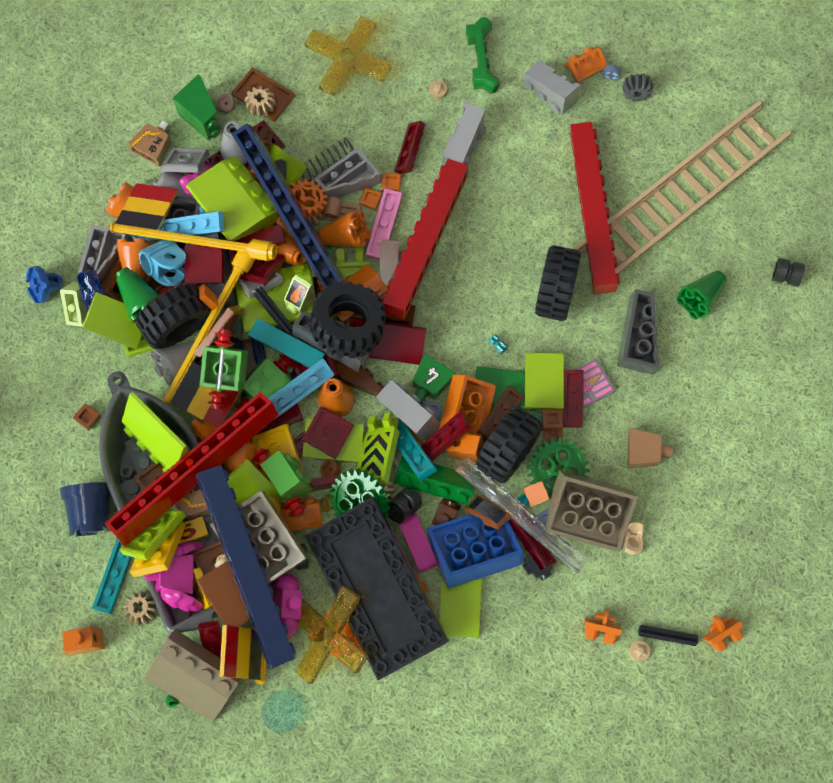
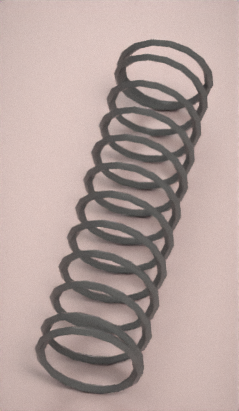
[302,137,354,182]

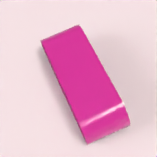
[398,514,438,573]

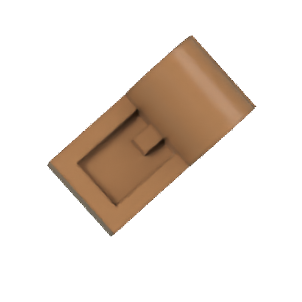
[322,197,361,221]

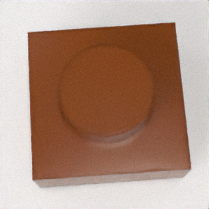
[73,403,101,431]

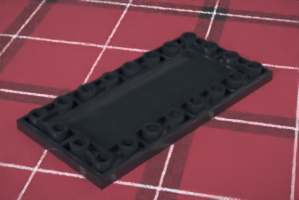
[304,497,450,680]

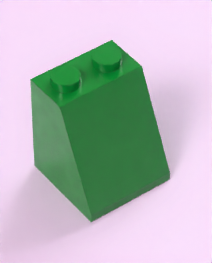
[173,74,221,141]

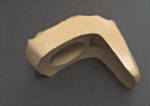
[624,522,643,555]

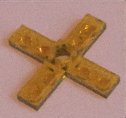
[304,16,391,96]
[295,586,368,684]

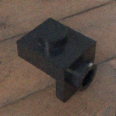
[522,554,553,581]

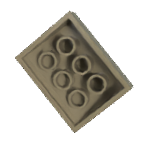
[545,470,639,552]
[210,491,309,584]
[144,629,241,722]

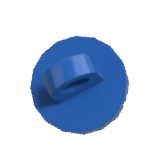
[26,266,63,303]

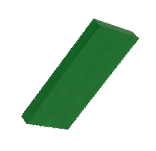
[475,366,542,413]

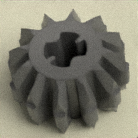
[622,73,654,101]

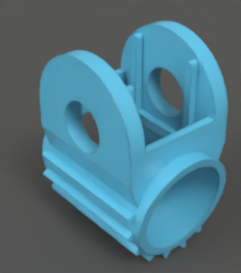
[139,239,186,286]

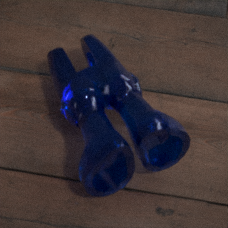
[77,269,104,313]

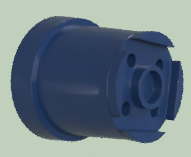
[59,482,111,536]

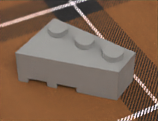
[523,60,580,115]
[442,102,486,165]
[314,147,381,198]
[77,225,132,287]
[376,380,440,441]

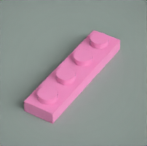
[366,189,402,260]

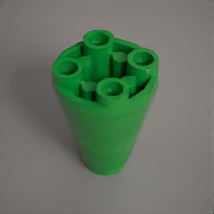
[115,267,160,323]
[676,271,727,320]

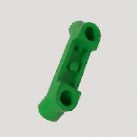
[466,17,500,94]

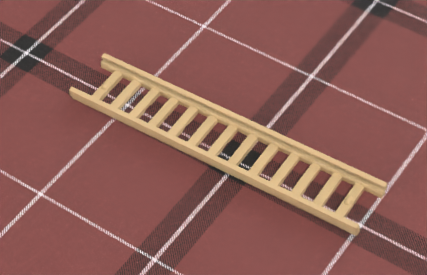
[572,101,791,273]

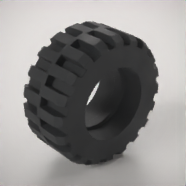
[535,245,581,321]
[310,282,386,359]
[136,283,212,349]
[476,406,543,483]

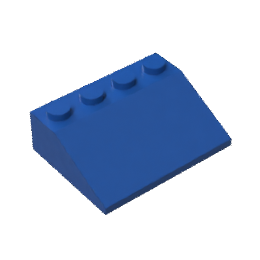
[427,505,523,589]

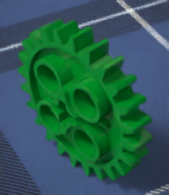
[526,437,590,499]
[329,468,391,518]

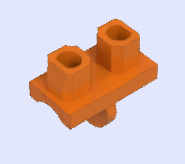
[584,609,622,645]
[703,615,743,652]

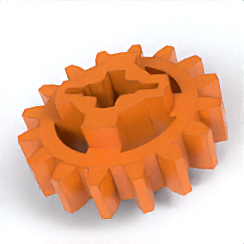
[290,178,327,218]

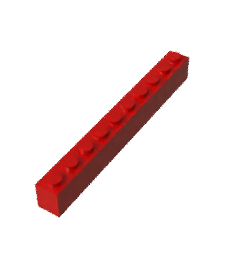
[570,122,620,294]
[381,159,468,320]
[104,392,279,547]

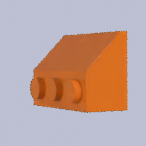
[334,264,388,325]
[439,375,496,441]

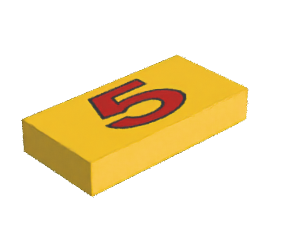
[179,516,209,544]
[193,568,212,610]

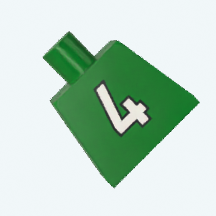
[412,354,456,403]

